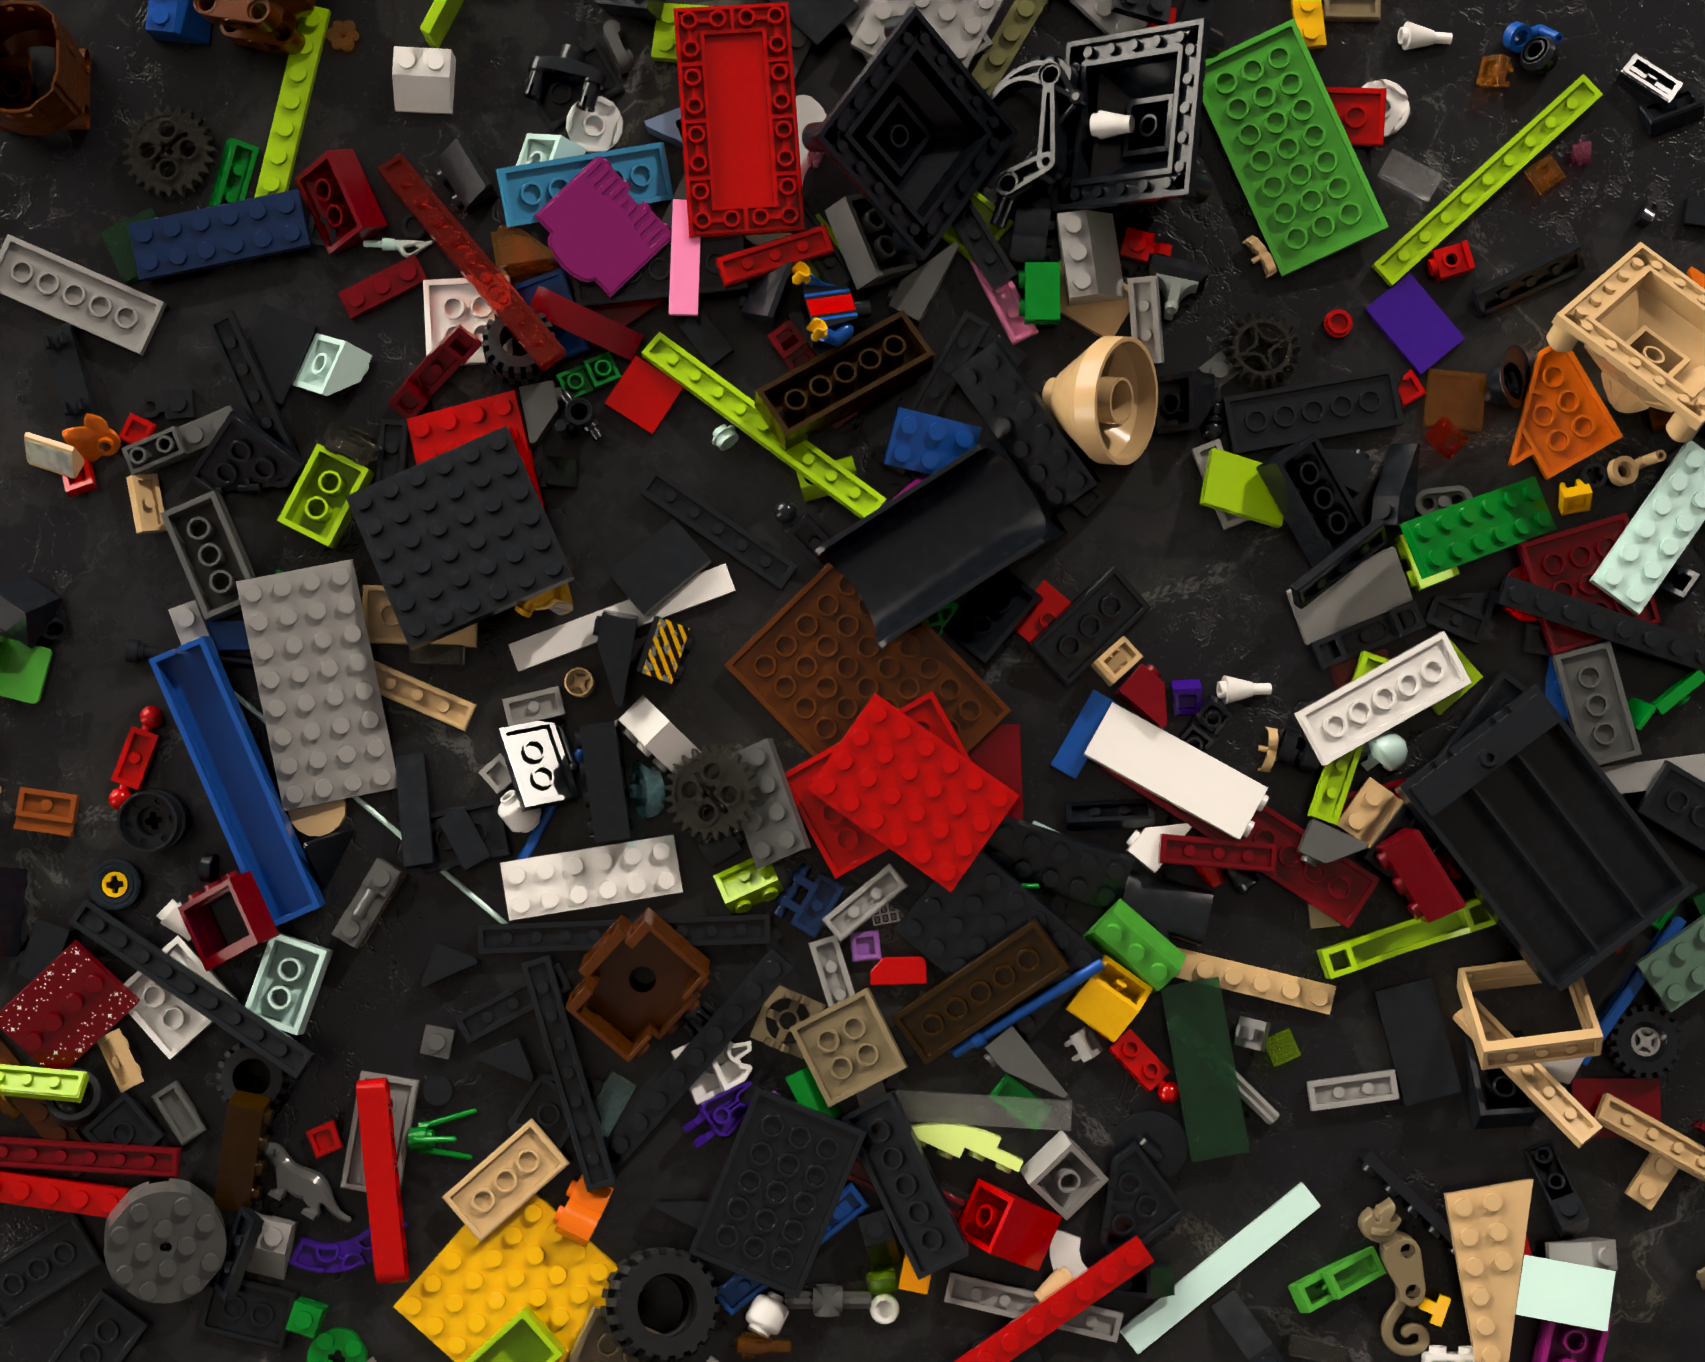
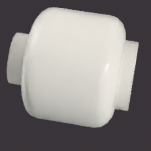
[498,790,541,833]
[745,1291,789,1338]

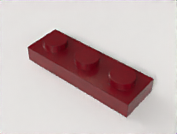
[338,254,428,320]

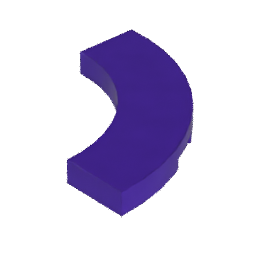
[288,1222,408,1273]

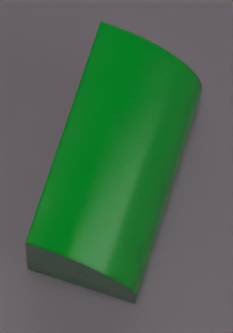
[785,1065,844,1118]

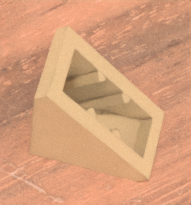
[1090,636,1143,687]

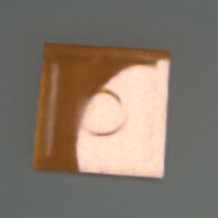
[1423,369,1487,433]

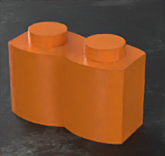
[553,1174,614,1247]

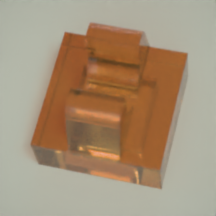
[1476,54,1514,88]
[1524,154,1567,195]

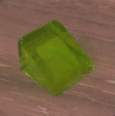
[866,1268,898,1295]

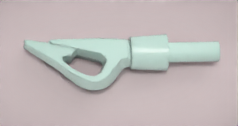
[363,238,433,258]

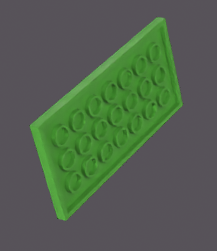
[1202,18,1389,278]

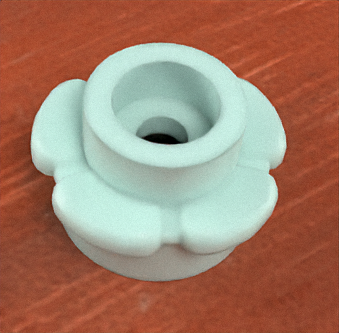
[712,424,739,451]

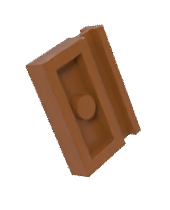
[13,787,80,837]

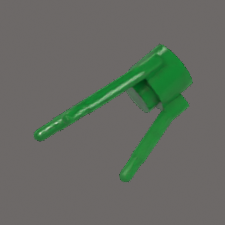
[408,1108,477,1160]

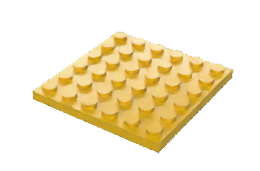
[393,1193,643,1362]

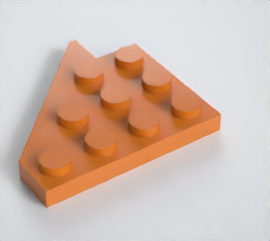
[1508,345,1624,480]

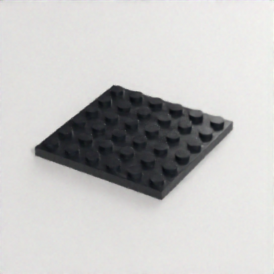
[345,426,575,651]

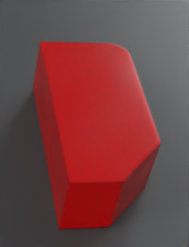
[870,956,927,985]

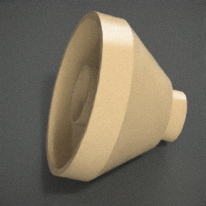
[1042,336,1158,465]

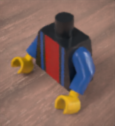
[791,261,871,348]

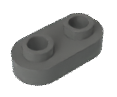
[1415,485,1473,516]

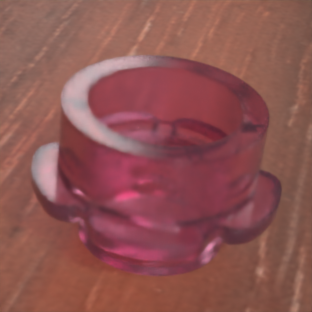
[1571,138,1591,166]

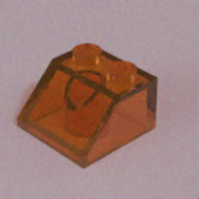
[491,225,560,278]

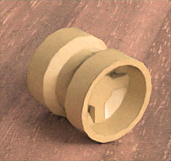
[564,667,596,698]

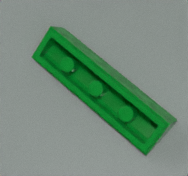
[208,138,259,207]

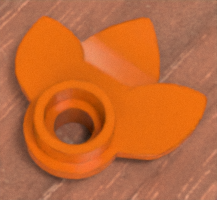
[62,413,121,462]

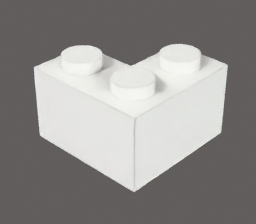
[618,695,701,777]

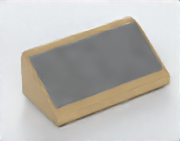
[24,432,85,479]

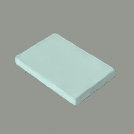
[1516,1255,1616,1332]

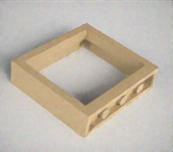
[1456,960,1603,1070]

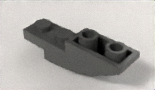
[121,405,235,475]

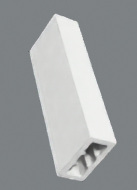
[1083,702,1269,840]

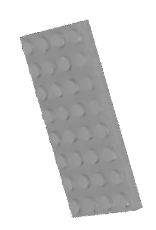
[236,559,398,811]

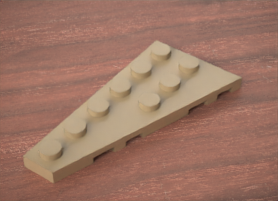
[1443,1178,1533,1362]

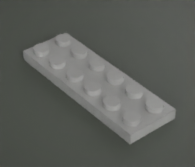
[0,234,167,356]

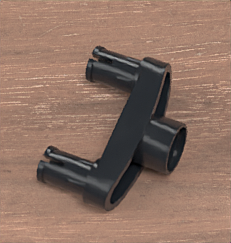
[523,44,607,113]

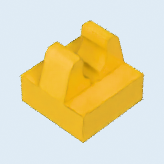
[1558,479,1593,516]
[1418,1293,1451,1327]

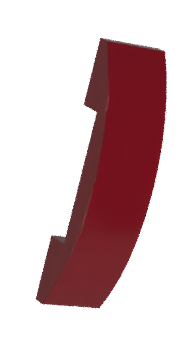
[527,286,644,361]
[767,319,859,430]
[388,325,482,419]

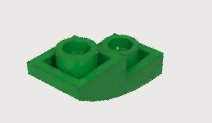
[555,351,621,398]

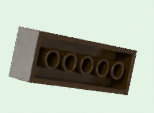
[754,310,935,451]

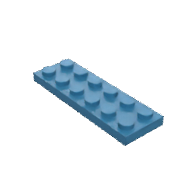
[496,142,674,228]

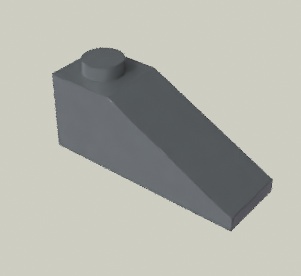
[886,243,959,327]
[983,1025,1068,1098]

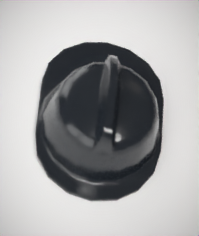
[1485,345,1530,408]

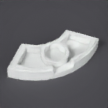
[1049,1229,1087,1278]

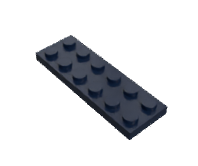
[128,189,311,282]

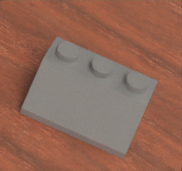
[1056,210,1125,306]

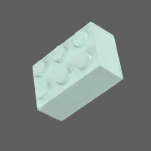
[245,932,333,1035]

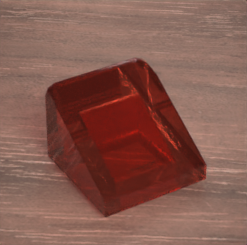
[1425,416,1470,460]

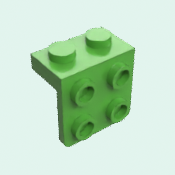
[0,636,52,704]

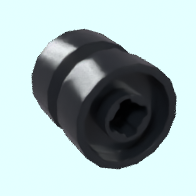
[1275,726,1320,774]

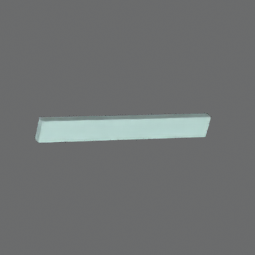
[1120,1182,1321,1354]

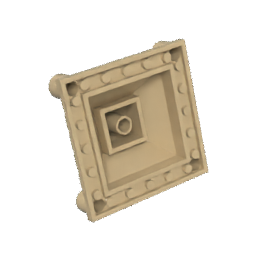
[1546,242,1705,443]

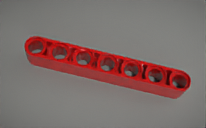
[356,1077,409,1285]

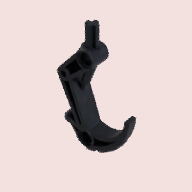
[990,54,1088,229]

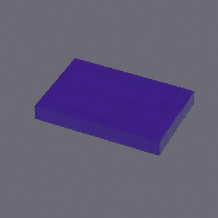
[1364,272,1465,376]

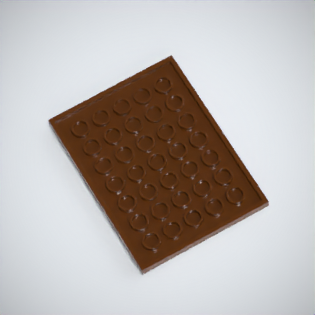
[724,563,1012,757]

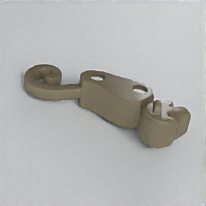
[1358,1197,1430,1357]

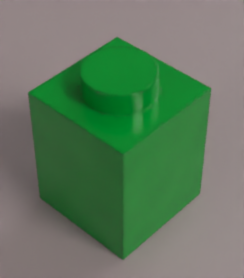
[285,1296,329,1339]

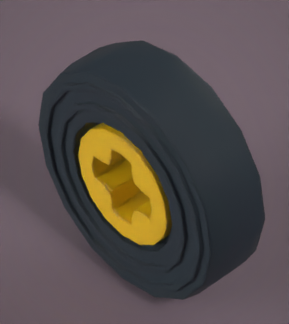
[89,858,144,911]

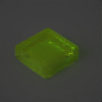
[1265,1028,1301,1067]

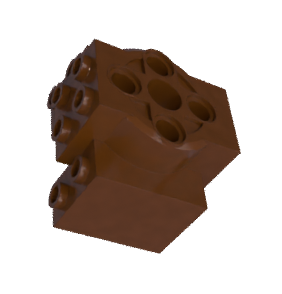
[565,907,710,1063]

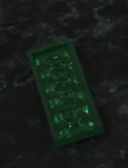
[1160,976,1250,1162]

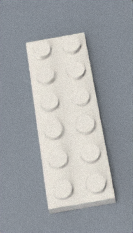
[1294,631,1472,766]
[500,834,683,921]

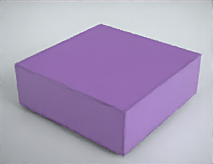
[850,930,882,962]

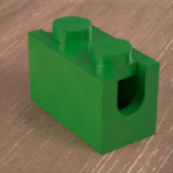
[1019,262,1060,325]

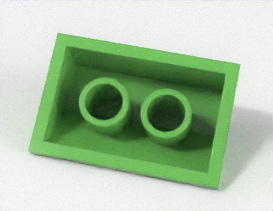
[1083,898,1186,994]

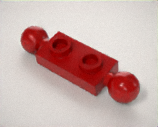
[109,706,163,811]
[1097,1028,1181,1105]

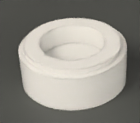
[870,1293,899,1324]

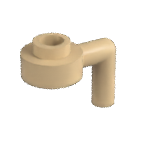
[1607,450,1666,486]

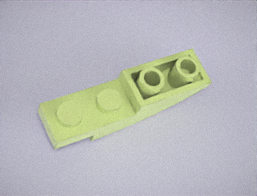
[911,1122,1024,1174]

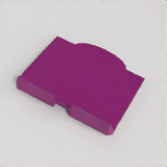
[534,157,672,298]

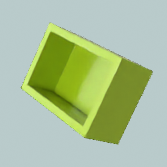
[464,1304,566,1362]

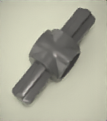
[784,1283,871,1317]

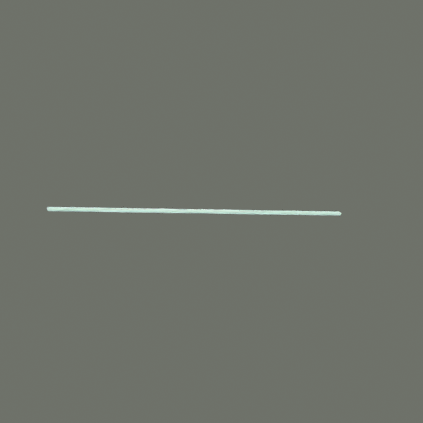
[234,691,509,924]

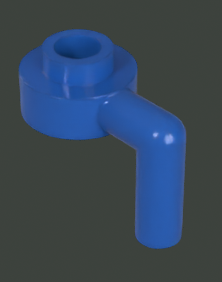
[1503,21,1563,53]

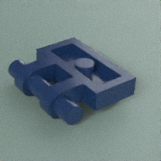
[773,862,845,938]

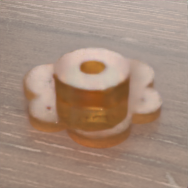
[326,20,360,51]

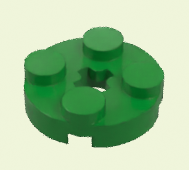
[307,1327,368,1362]

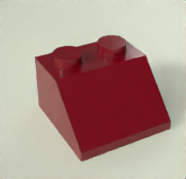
[1114,664,1167,729]

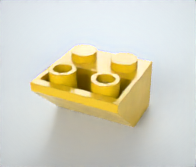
[1066,955,1153,1043]

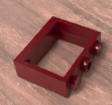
[178,870,279,972]

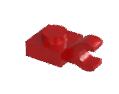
[1120,227,1173,264]

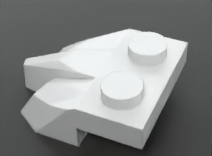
[671,1041,753,1105]

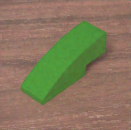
[1287,1246,1386,1313]

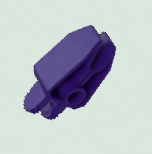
[682,1082,753,1148]

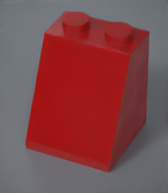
[958,1179,1062,1271]

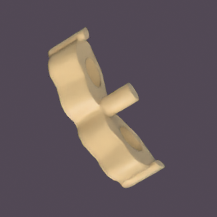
[1242,235,1277,279]
[1257,726,1278,773]

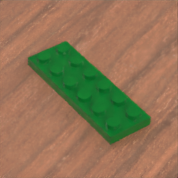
[1400,476,1557,579]

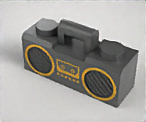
[331,858,408,949]

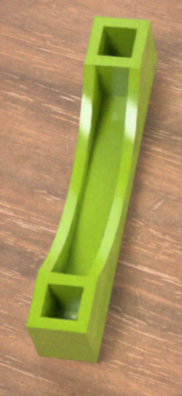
[1316,897,1497,979]

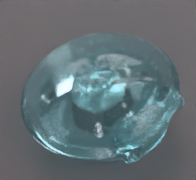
[629,759,665,820]

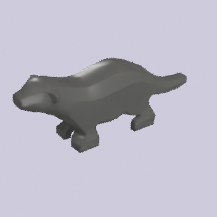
[264,1142,352,1223]

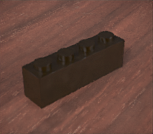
[214,1090,274,1211]

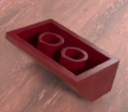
[295,148,387,255]
[1375,828,1467,923]

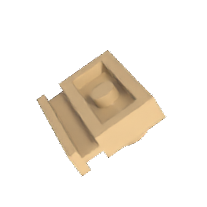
[1337,777,1404,848]

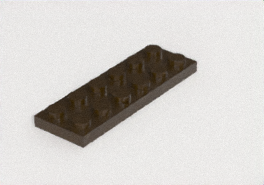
[891,918,1070,1065]

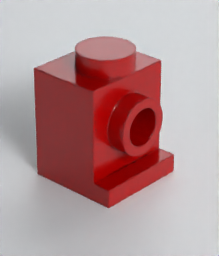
[1427,240,1475,283]

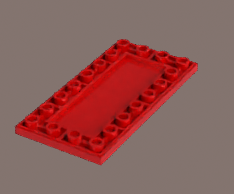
[673,2,805,238]

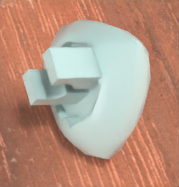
[1359,730,1408,771]

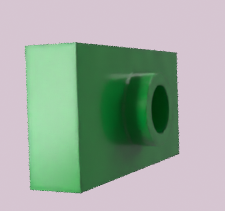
[1650,670,1705,715]

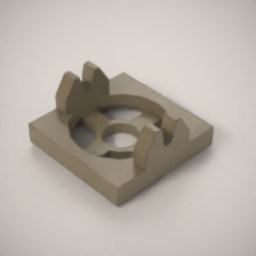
[750,986,826,1059]

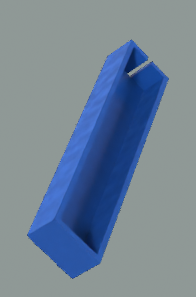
[148,636,326,926]

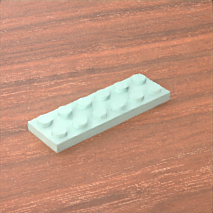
[1589,441,1705,615]

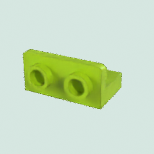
[713,857,784,915]

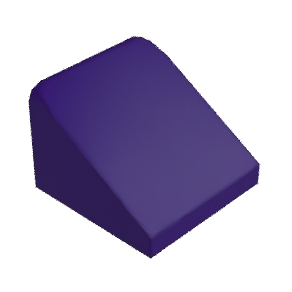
[1171,679,1202,716]

